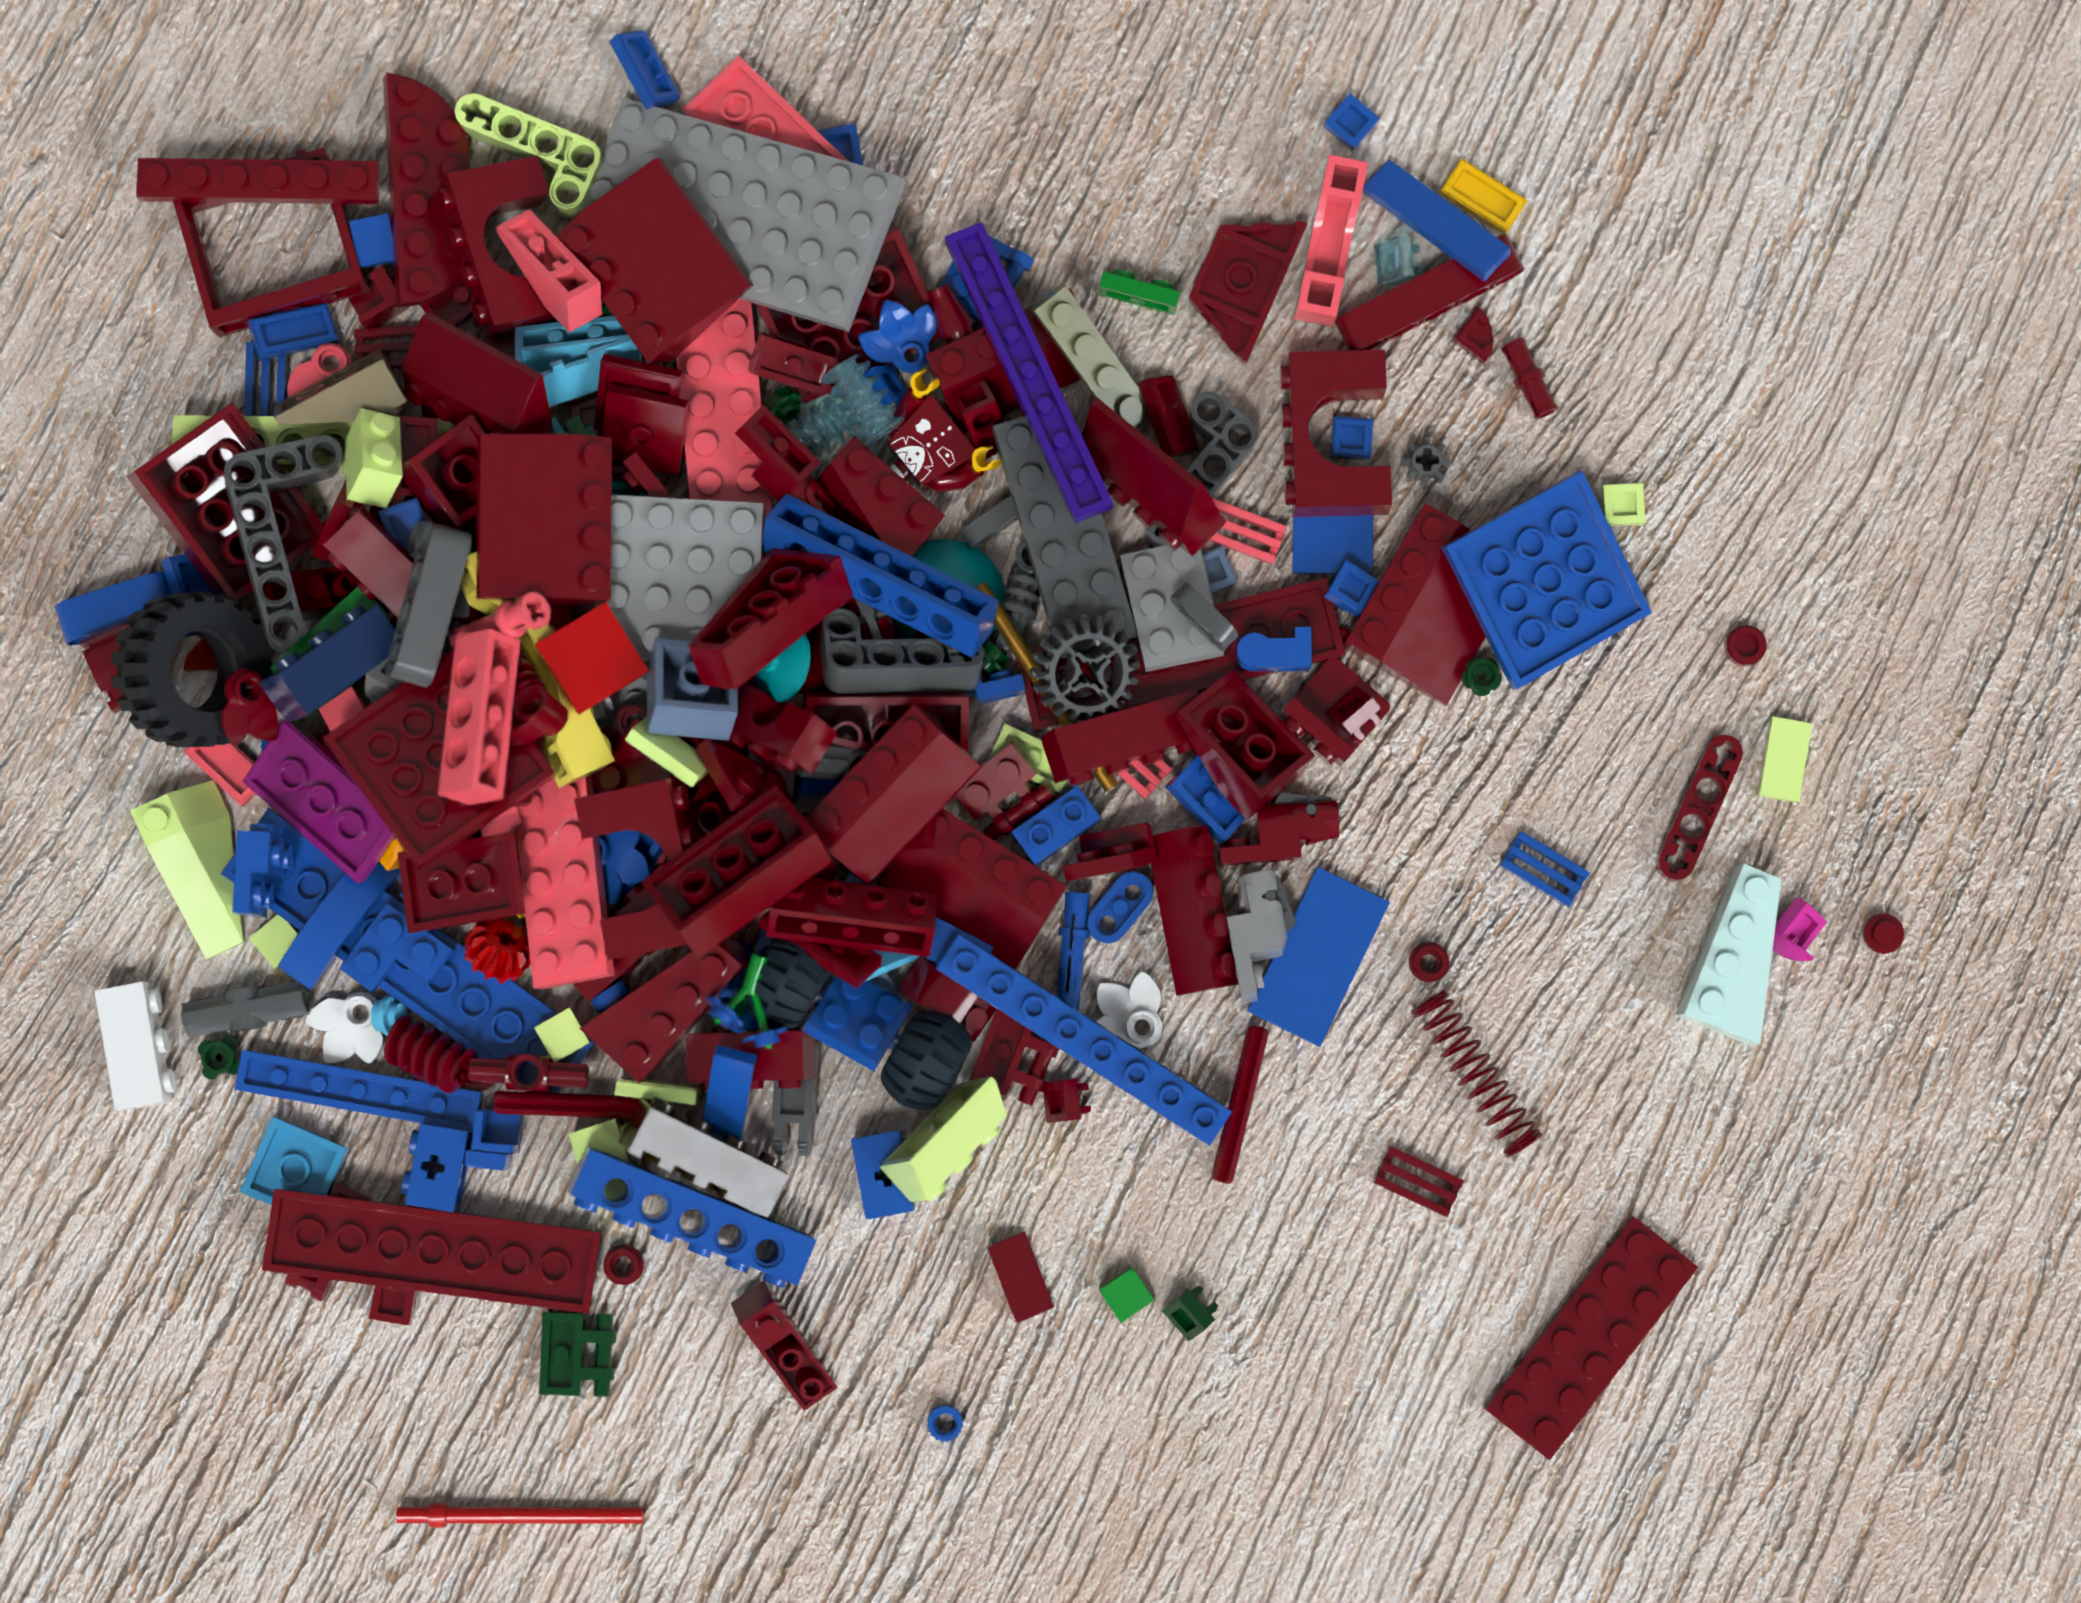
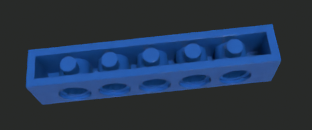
[761,494,999,658]
[567,1145,817,1288]

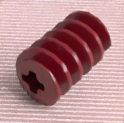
[384,1015,477,1094]

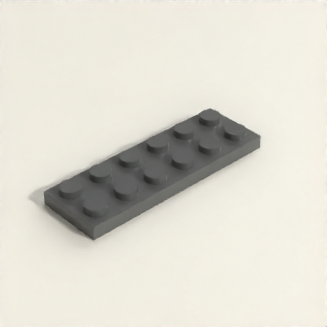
[991,404,1138,660]

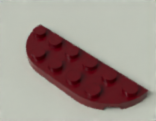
[383,73,470,307]

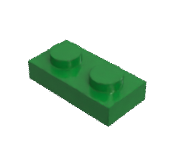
[1098,269,1180,315]

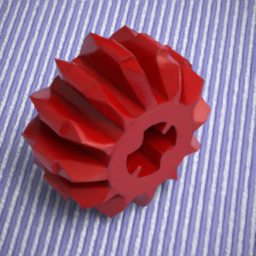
[464,918,531,985]

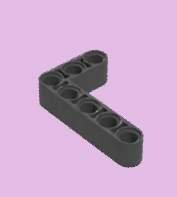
[224,435,342,653]

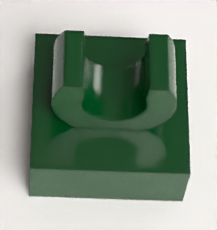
[1162,1286,1218,1341]

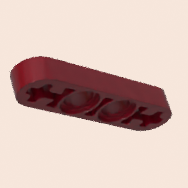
[1655,735,1743,881]

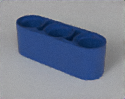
[55,571,171,646]

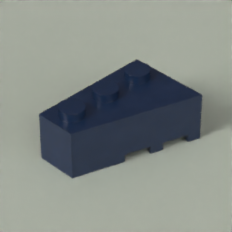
[258,604,395,723]

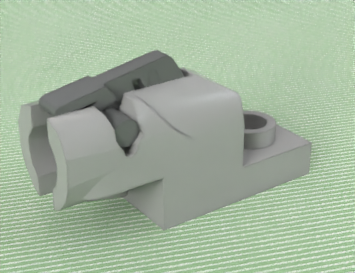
[1227,870,1296,1004]

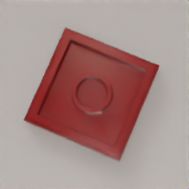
[535,602,649,715]

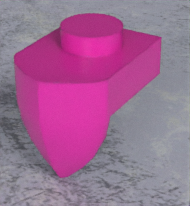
[1772,897,1827,962]

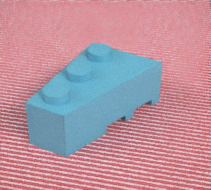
[515,316,642,407]

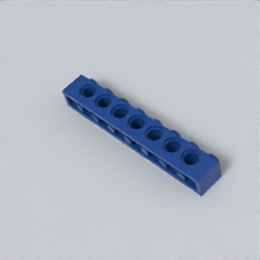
[934,931,1232,1146]

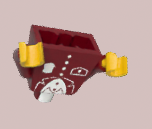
[888,368,1001,493]

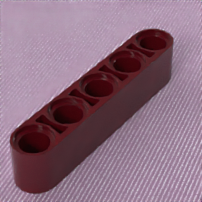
[1334,234,1525,350]

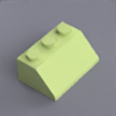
[879,1076,1007,1202]

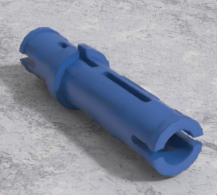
[1056,892,1090,1011]

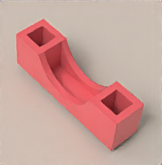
[1294,154,1368,327]

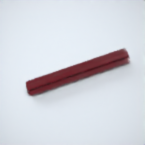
[1212,1025,1269,1184]
[493,1091,652,1119]

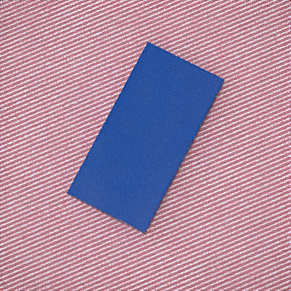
[1247,867,1390,1047]

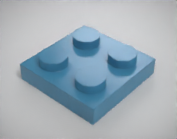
[239,1116,350,1205]

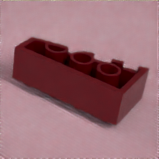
[579,936,751,1083]

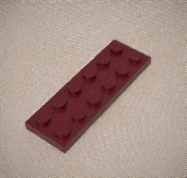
[1483,1216,1698,1461]

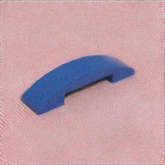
[278,862,400,991]

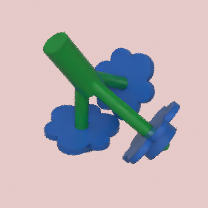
[705,953,788,1049]

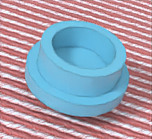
[371,995,407,1036]

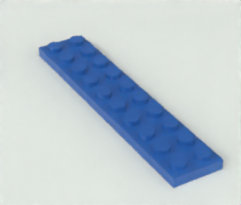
[221,808,596,1093]

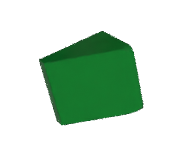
[1098,1266,1154,1323]

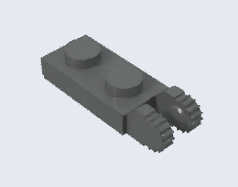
[772,1042,820,1156]

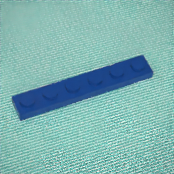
[234,1050,484,1132]

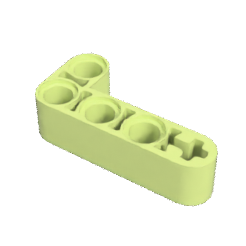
[455,93,603,219]

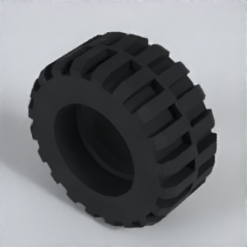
[111,591,275,747]

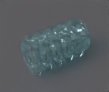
[821,354,905,445]
[782,397,859,459]

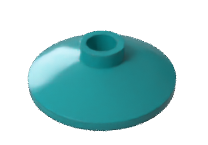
[753,634,810,702]

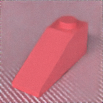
[496,209,602,333]

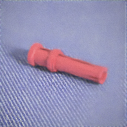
[449,592,551,649]

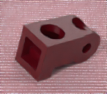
[951,378,1003,459]

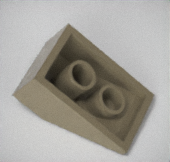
[274,348,407,424]

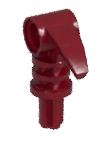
[509,659,568,746]

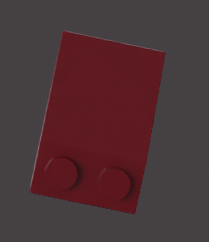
[1176,669,1315,820]

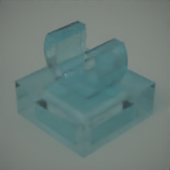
[1374,235,1422,285]

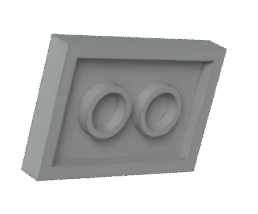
[1120,545,1224,672]

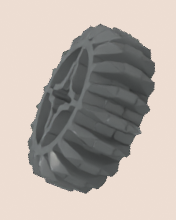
[1030,613,1140,722]

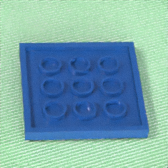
[1441,471,1652,689]

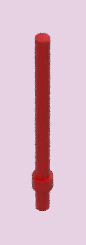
[396,1503,644,1528]

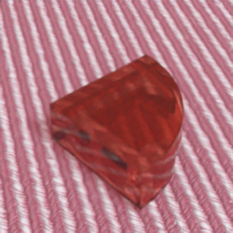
[184,639,217,672]

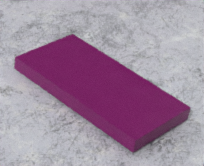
[242,719,395,884]

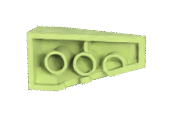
[130,780,245,959]

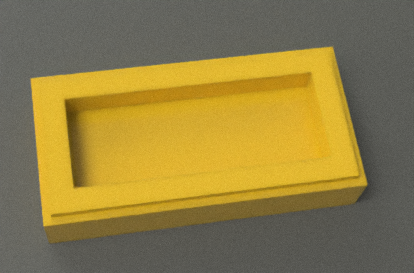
[1439,158,1528,234]

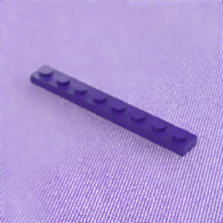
[945,222,1113,524]

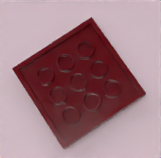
[323,648,556,871]

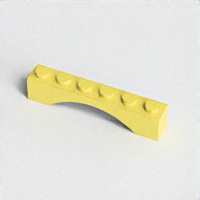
[460,552,615,788]

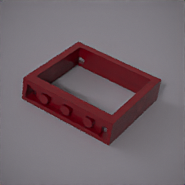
[173,147,371,338]

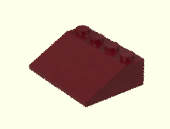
[557,157,753,364]
[755,221,940,404]
[127,402,324,603]
[476,434,612,606]
[1343,503,1486,706]
[878,809,1067,969]

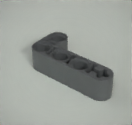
[1144,391,1258,548]
[385,521,471,688]
[820,608,985,694]

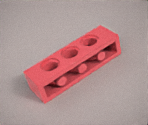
[438,629,520,805]

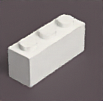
[94,981,176,1111]

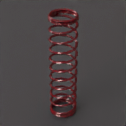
[1411,989,1543,1157]

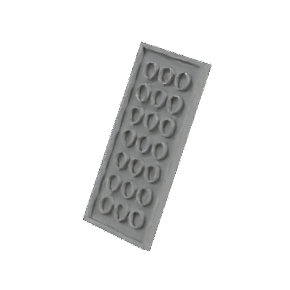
[578,98,906,332]

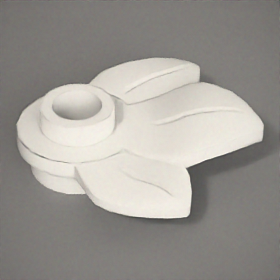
[1096,972,1162,1048]
[305,992,383,1064]

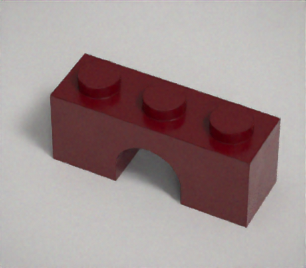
[726,683,838,774]

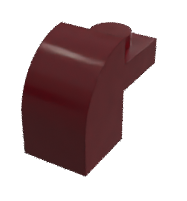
[897,956,997,1042]

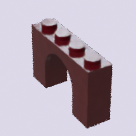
[437,156,558,337]
[1280,350,1392,517]
[574,777,698,960]

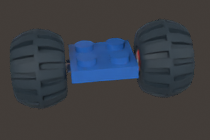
[746,938,972,1110]

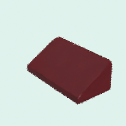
[987,1231,1054,1324]

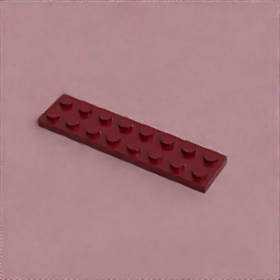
[1016,578,1346,731]
[262,1188,602,1314]

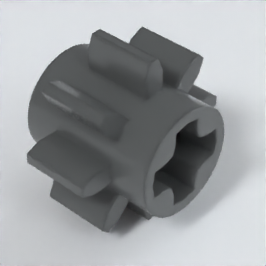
[1399,437,1451,489]

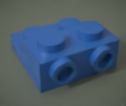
[232,823,293,918]

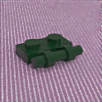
[539,1311,616,1397]

